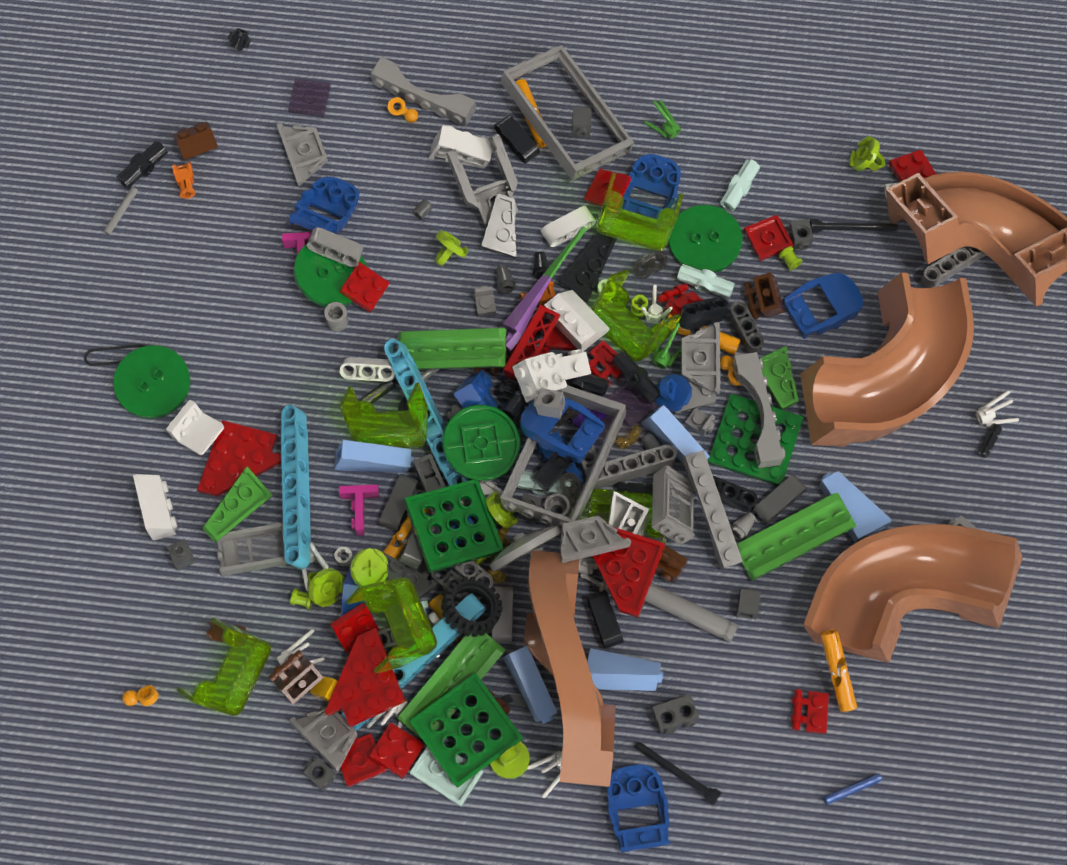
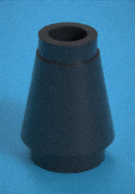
[533,251,550,280]

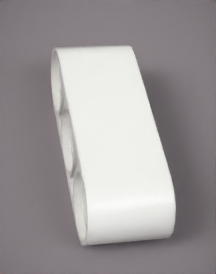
[541,206,596,247]
[340,357,395,382]

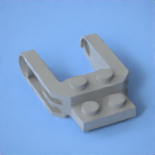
[446,134,519,226]

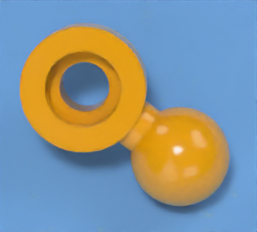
[388,97,418,123]
[720,355,742,386]
[122,685,159,706]

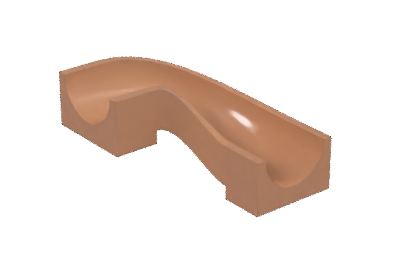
[886,172,1067,307]
[800,272,974,447]
[804,524,1023,663]
[524,550,616,787]

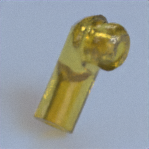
[616,425,642,449]
[487,556,506,584]

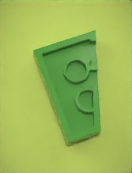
[761,346,799,410]

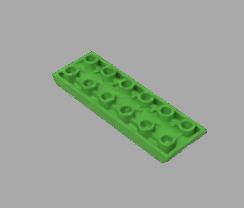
[398,328,507,370]
[737,493,857,581]
[397,633,505,739]

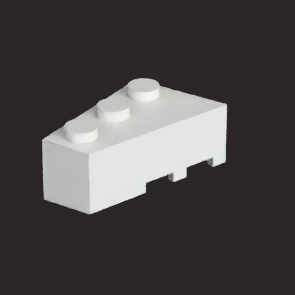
[429,125,492,169]
[608,491,649,534]

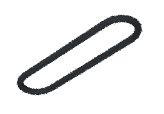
[84,344,146,366]

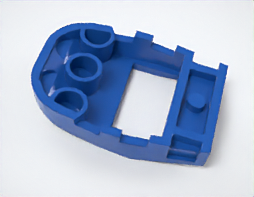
[618,154,681,230]
[289,177,359,234]
[782,273,863,339]
[520,398,605,464]
[608,764,670,853]

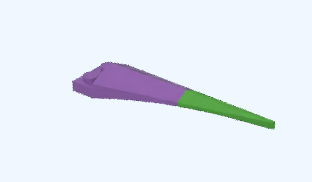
[503,226,587,352]

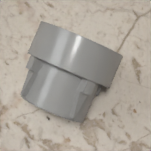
[541,492,573,530]

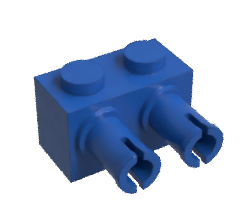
[453,369,499,409]

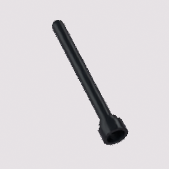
[809,219,898,233]
[635,742,722,806]

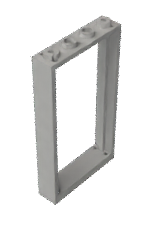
[500,45,634,181]
[500,385,626,529]

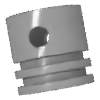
[324,302,349,331]

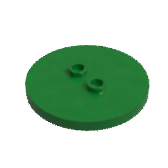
[668,205,743,273]
[293,244,367,307]
[113,345,191,419]
[442,405,520,482]

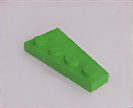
[202,467,273,543]

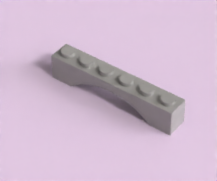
[371,57,476,126]
[732,352,785,468]
[682,450,743,570]

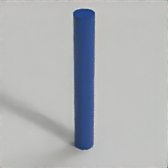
[823,773,882,805]

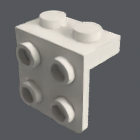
[556,349,591,380]
[512,352,567,402]
[166,400,224,455]

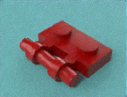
[657,283,702,320]
[588,340,622,387]
[791,689,829,734]

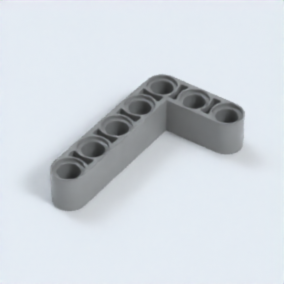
[921,246,986,288]
[578,445,677,489]

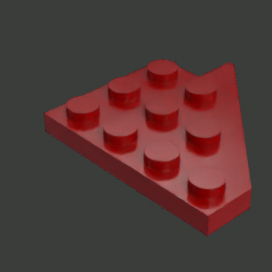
[197,420,282,497]
[592,527,665,618]
[325,628,406,727]

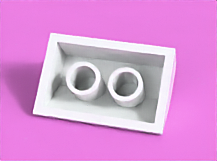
[544,290,610,353]
[133,474,178,541]

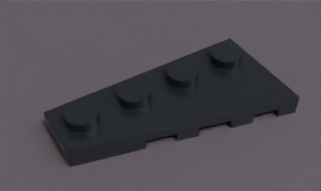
[558,226,618,304]

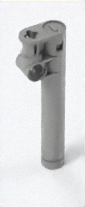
[599,580,739,643]

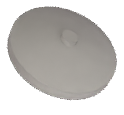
[489,526,561,572]

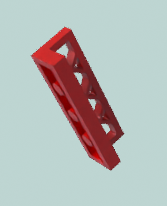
[504,304,561,377]

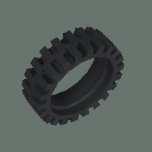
[441,577,503,637]

